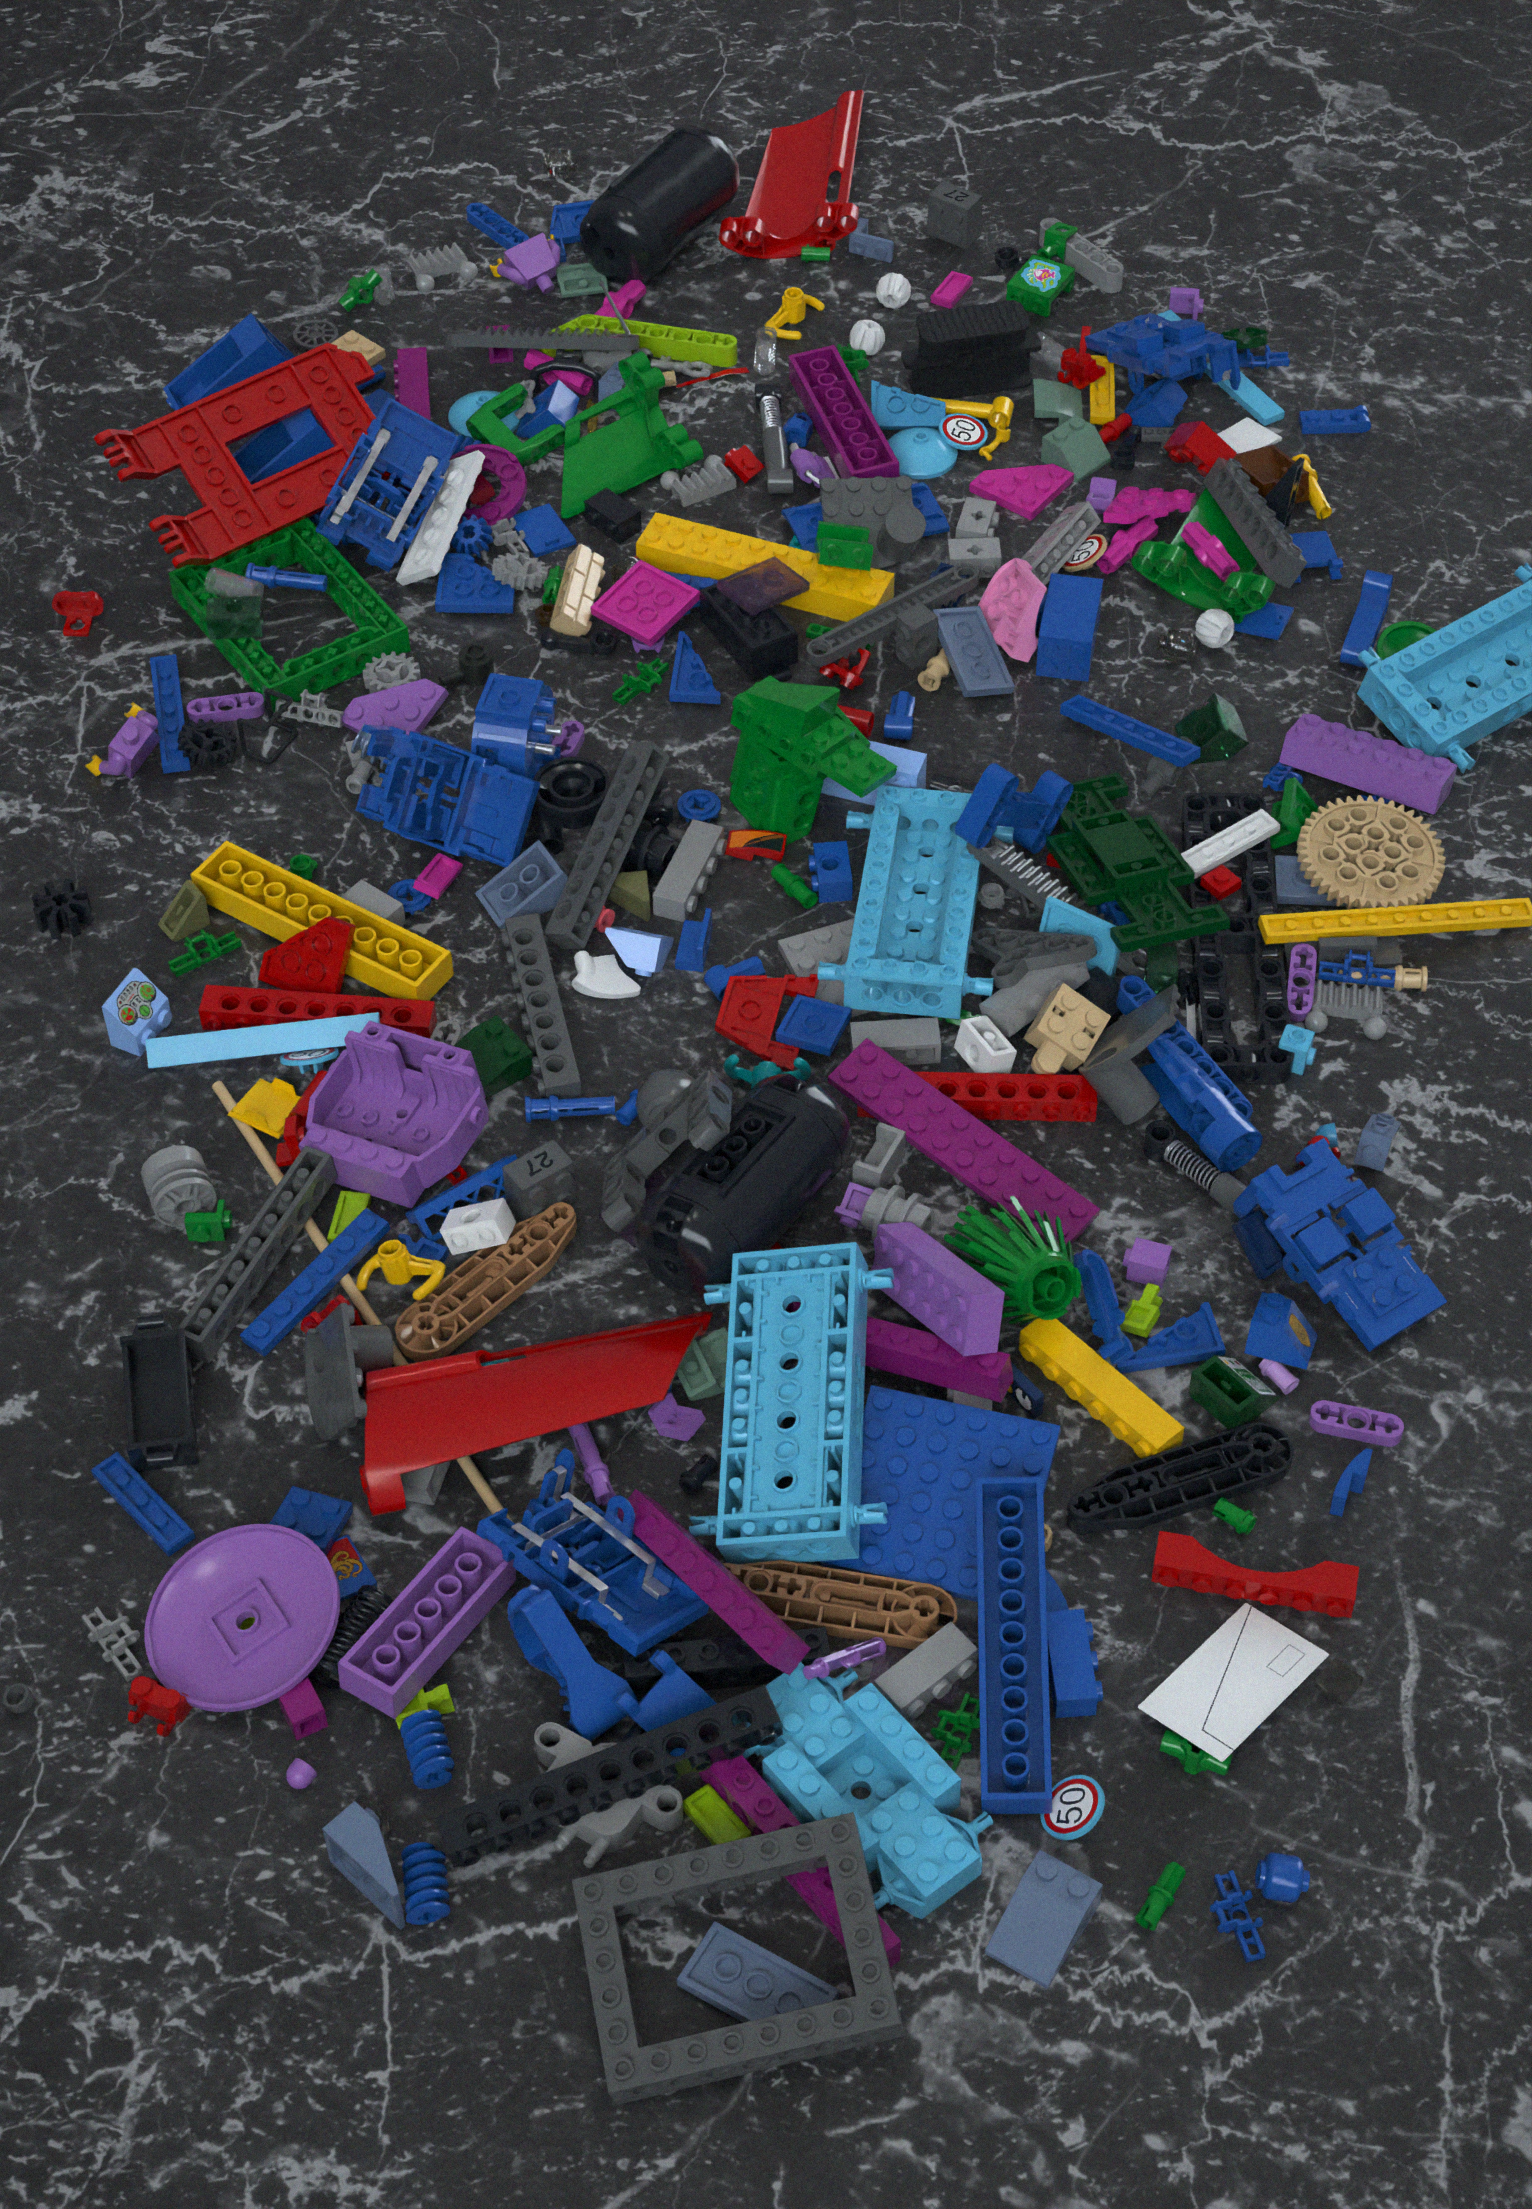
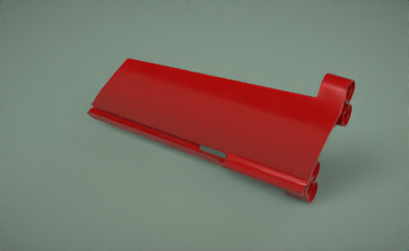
[719,90,864,259]
[359,1311,713,1516]

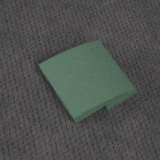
[556,263,608,298]
[1033,379,1083,426]
[676,1327,728,1401]

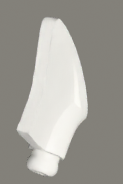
[571,951,641,999]

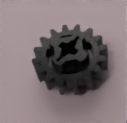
[177,719,238,768]

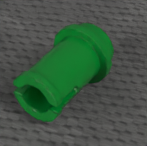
[801,244,830,263]
[1212,1497,1257,1535]

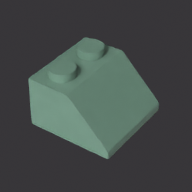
[1041,415,1111,483]

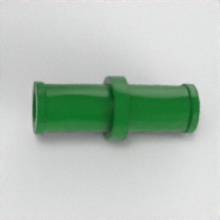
[771,863,818,909]

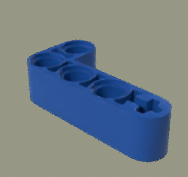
[1340,570,1393,668]

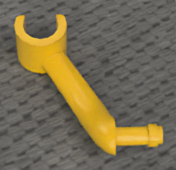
[979,422,1011,461]

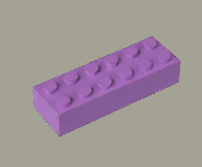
[1279,713,1458,815]
[871,1222,1005,1356]
[338,1526,516,1719]

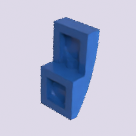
[1329,1448,1373,1517]

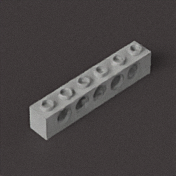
[1021,500,1101,585]

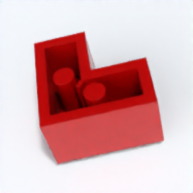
[1163,421,1237,477]

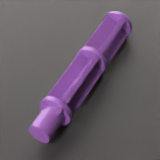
[803,1637,887,1680]

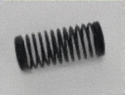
[310,1585,394,1690]

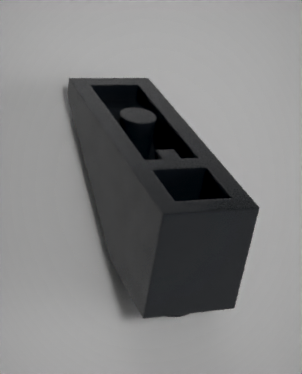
[1264,457,1305,532]

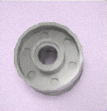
[140,1145,217,1227]

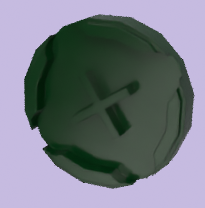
[1221,327,1269,349]

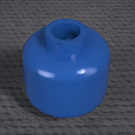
[1255,1852,1310,1903]

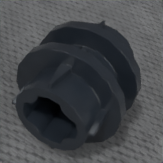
[621,819,678,879]

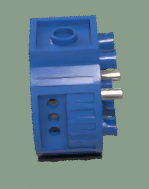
[471,673,562,780]

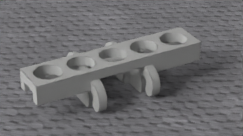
[491,518,530,556]
[275,689,344,728]
[81,1607,143,1682]

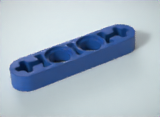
[466,202,529,250]

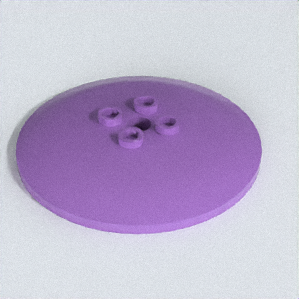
[144,1524,340,1712]

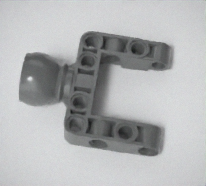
[601,1069,732,1233]

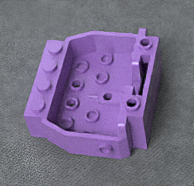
[298,1020,489,1209]

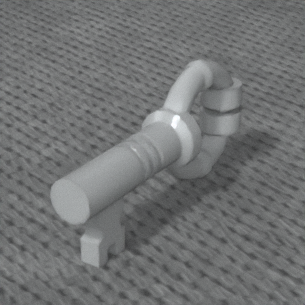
[651,355,713,378]
[515,380,536,419]

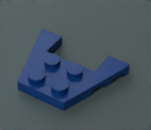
[548,200,595,262]

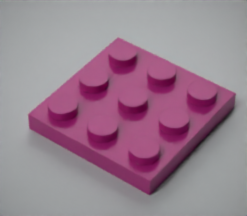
[590,559,700,647]

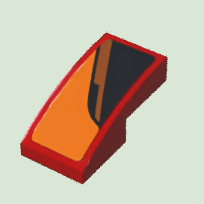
[725,829,787,862]

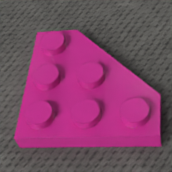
[969,464,1074,520]
[1103,486,1196,524]

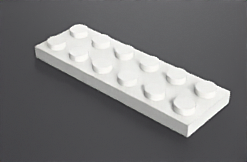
[396,450,485,586]

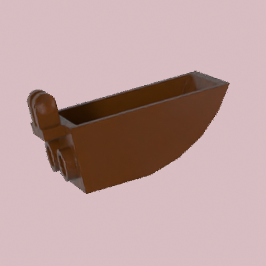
[1233,444,1309,504]

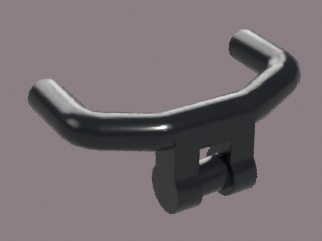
[530,349,602,397]

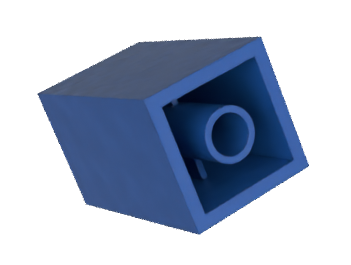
[1036,573,1103,682]

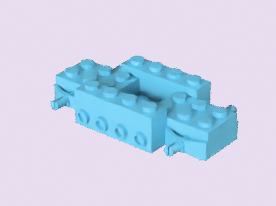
[742,1662,993,1919]

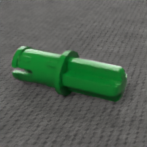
[542,566,564,605]
[1135,1861,1186,1931]

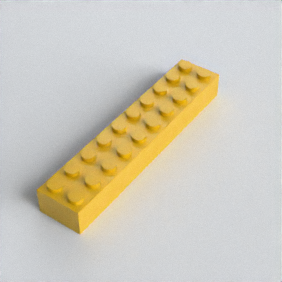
[636,512,894,622]
[190,840,454,1001]

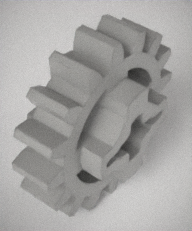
[491,552,548,590]
[363,651,421,694]

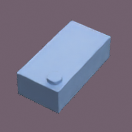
[821,740,927,806]

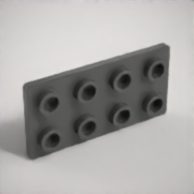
[1283,935,1402,970]

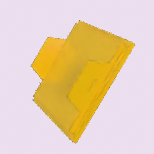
[228,1077,300,1139]

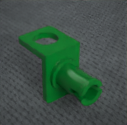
[1036,222,1078,264]

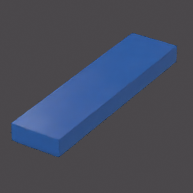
[91,1451,195,1557]

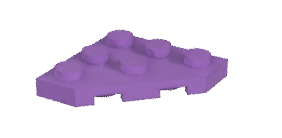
[342,678,449,735]

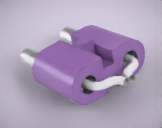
[789,443,836,488]

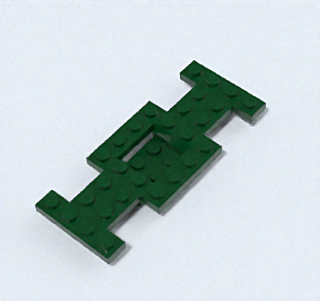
[1029,772,1230,953]

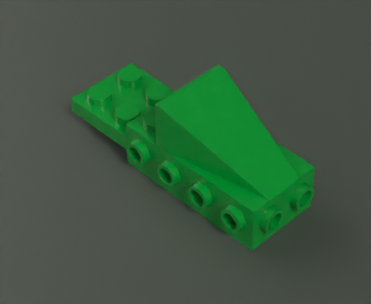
[730,676,898,798]

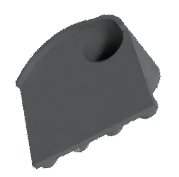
[819,475,926,571]
[1079,983,1181,1125]
[304,1303,394,1441]

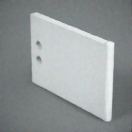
[1217,417,1282,454]

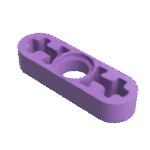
[187,692,266,724]
[1286,943,1317,1022]
[1309,1400,1404,1447]

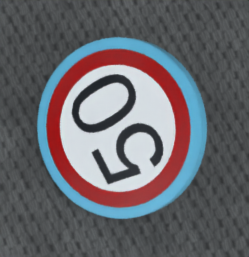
[939,413,988,450]
[280,1047,339,1074]
[1040,1775,1105,1840]

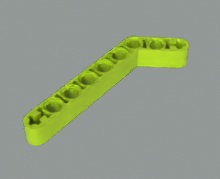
[539,314,738,367]

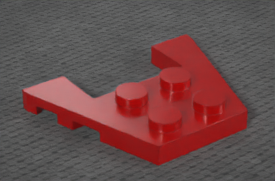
[714,974,820,1072]

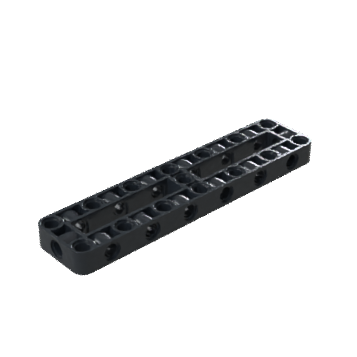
[1180,793,1294,1085]

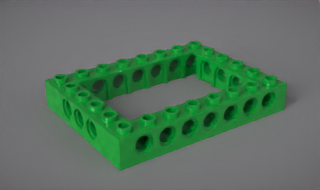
[168,518,411,713]

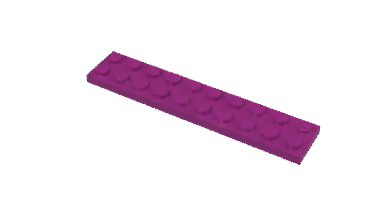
[828,1038,1100,1246]

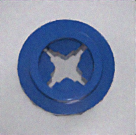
[677,789,721,823]
[387,879,431,916]

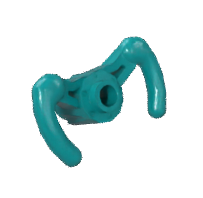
[723,1054,811,1089]

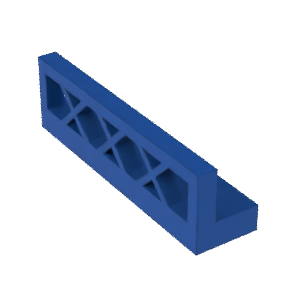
[405,1154,518,1242]

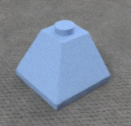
[605,927,674,977]

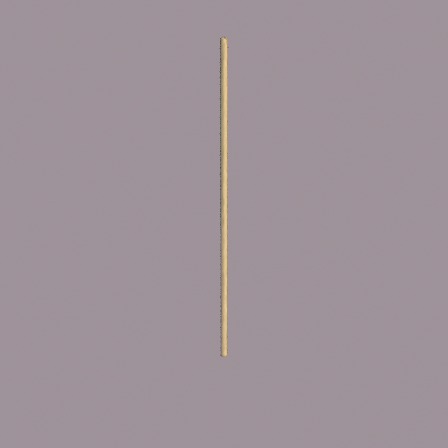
[212,1081,513,1522]

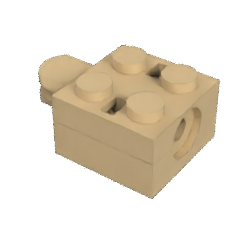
[1023,983,1111,1074]

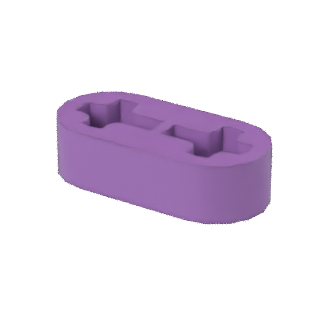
[552,720,585,758]

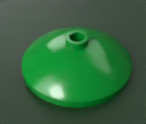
[1376,621,1437,660]

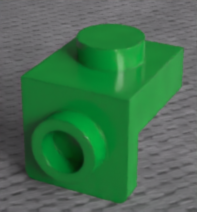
[184,1199,233,1242]

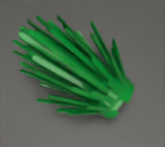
[944,1196,1081,1326]

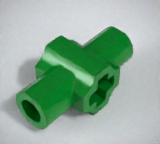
[338,268,383,312]
[1159,1729,1233,1776]

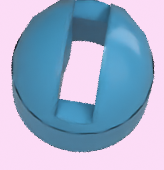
[1315,1123,1338,1148]

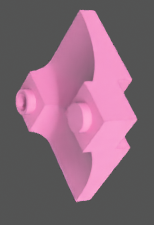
[978,558,1047,663]

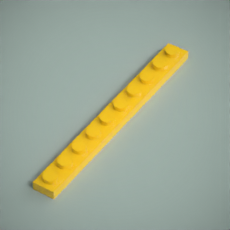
[1258,898,1532,944]

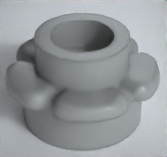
[978,883,1005,909]

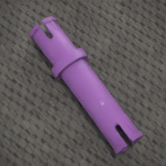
[568,1422,616,1506]

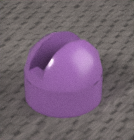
[286,1758,317,1789]

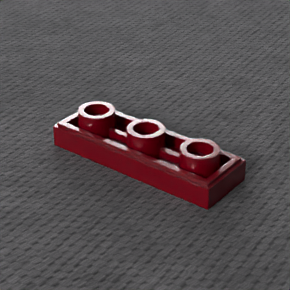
[468,473,495,505]

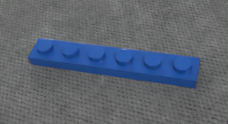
[150,654,191,774]
[1060,694,1200,767]
[240,1208,391,1357]

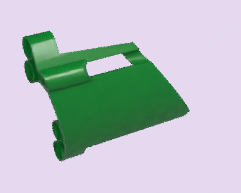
[561,351,704,518]
[1131,488,1275,624]

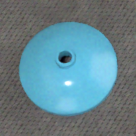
[448,390,522,441]
[888,427,958,479]

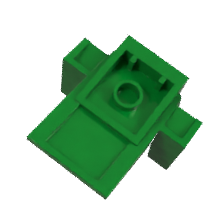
[729,706,871,846]

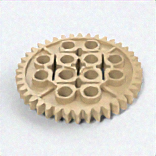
[1296,795,1446,910]

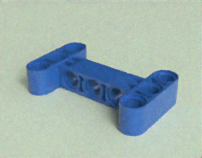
[955,763,1074,854]

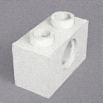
[954,1015,1017,1074]
[440,1198,516,1255]

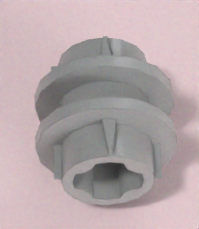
[862,1185,935,1241]

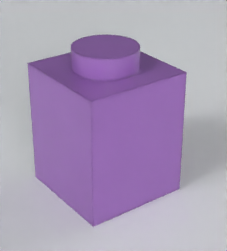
[1123,1237,1172,1289]

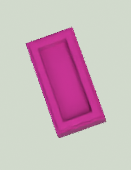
[930,271,973,309]
[413,853,463,900]

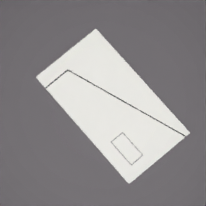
[1138,1603,1329,1762]

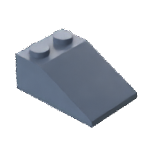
[475,840,569,930]
[322,1801,406,1930]
[985,1850,1103,1989]

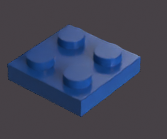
[775,994,852,1056]
[269,1486,353,1556]

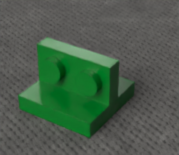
[1270,777,1318,849]

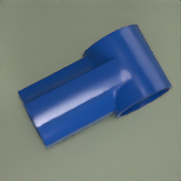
[884,691,915,741]
[704,956,766,1002]

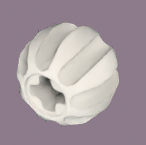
[876,272,911,309]
[849,320,885,355]
[1195,608,1235,648]

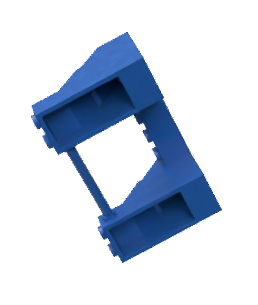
[163,313,334,485]

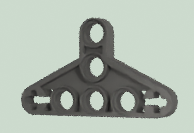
[971,928,1097,989]

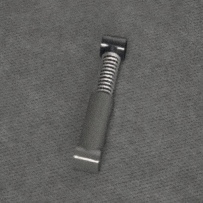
[755,382,793,495]
[1143,1120,1303,1256]

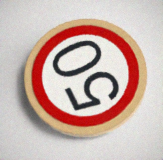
[1062,534,1107,572]

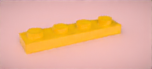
[1089,355,1115,425]

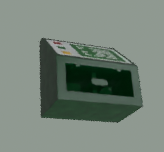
[1188,1355,1280,1430]

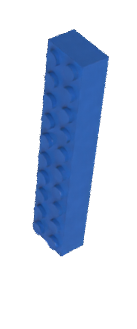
[976,1476,1052,1814]

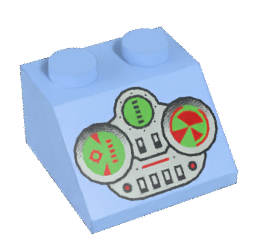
[102,968,172,1057]

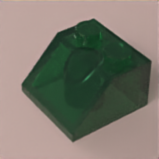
[1175,693,1249,765]

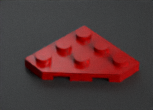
[258,916,356,994]

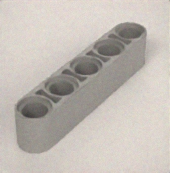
[1039,218,1124,293]

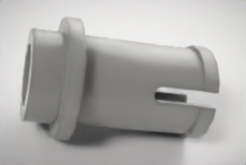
[346,761,373,794]

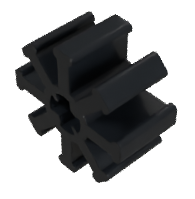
[32,879,93,940]

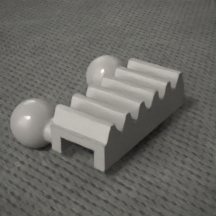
[407,242,478,293]
[660,455,736,507]
[1305,980,1387,1040]

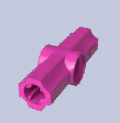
[594,280,646,319]
[524,348,593,396]
[1096,516,1159,575]
[1181,521,1240,582]

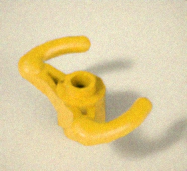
[765,287,825,340]
[356,1240,446,1301]

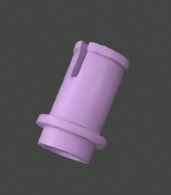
[1259,1359,1300,1395]

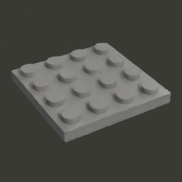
[778,918,872,1017]

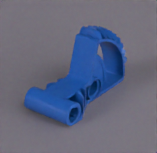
[507,1584,639,1742]

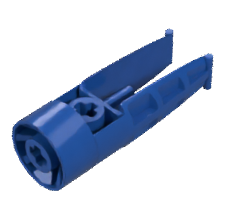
[1139,1033,1263,1173]

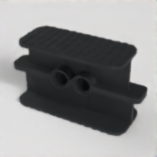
[901,300,1042,399]

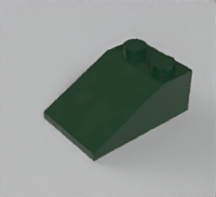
[454,1015,533,1099]

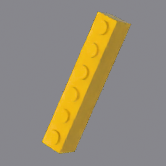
[1018,1318,1185,1467]

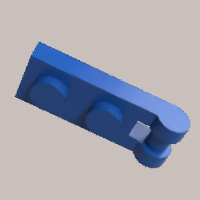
[1298,405,1371,434]

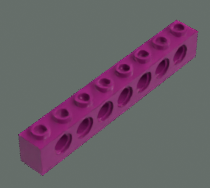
[699,1755,901,1967]

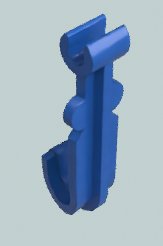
[1074,1249,1133,1365]

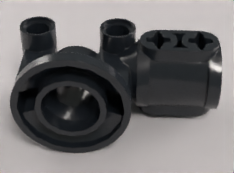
[531,757,673,855]

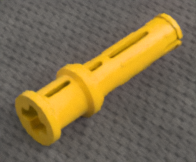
[1292,454,1332,519]

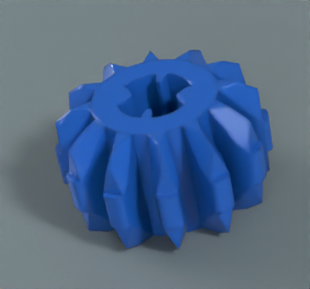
[450,514,493,558]

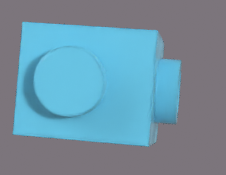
[1278,1024,1317,1076]

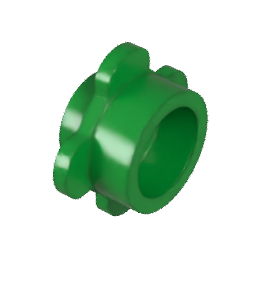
[287,854,318,881]

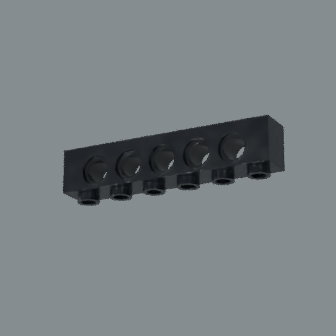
[623,1627,830,1697]

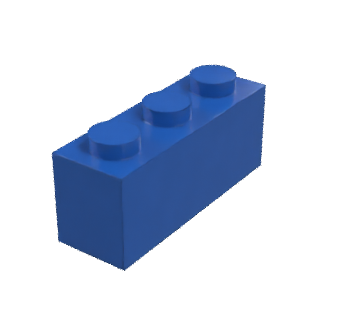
[1047,1609,1103,1718]

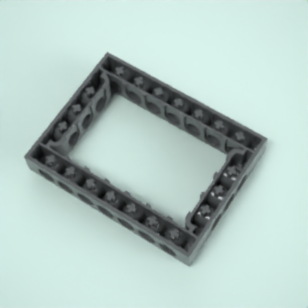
[572,1812,905,2105]

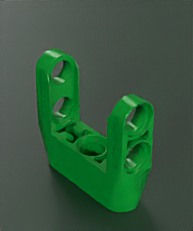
[466,383,565,467]

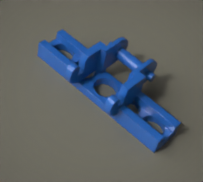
[1237,345,1290,370]
[1263,762,1303,792]
[1318,949,1396,988]
[1209,1870,1266,1963]

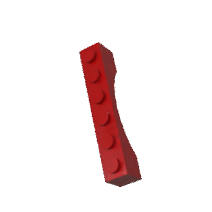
[1151,1531,1359,1618]

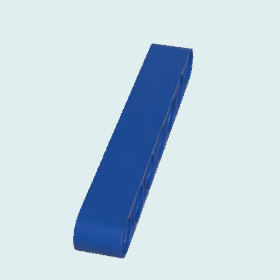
[1116,975,1253,1121]

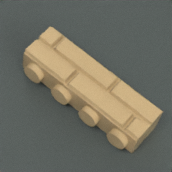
[550,544,605,637]

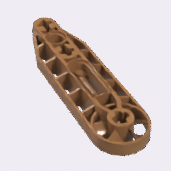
[395,1202,577,1361]
[722,1560,958,1649]

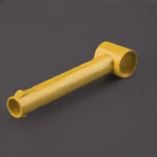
[930,396,1014,429]

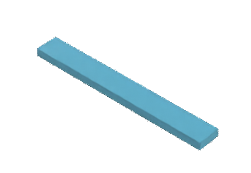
[1158,309,1285,426]
[145,1012,380,1069]

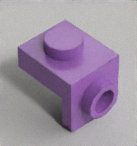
[1169,287,1204,321]
[1086,477,1117,513]
[834,1182,874,1229]
[648,1392,706,1441]

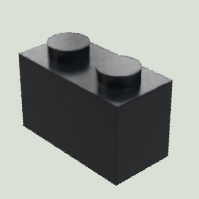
[584,487,642,544]

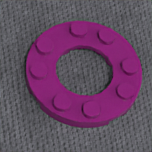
[449,444,527,526]

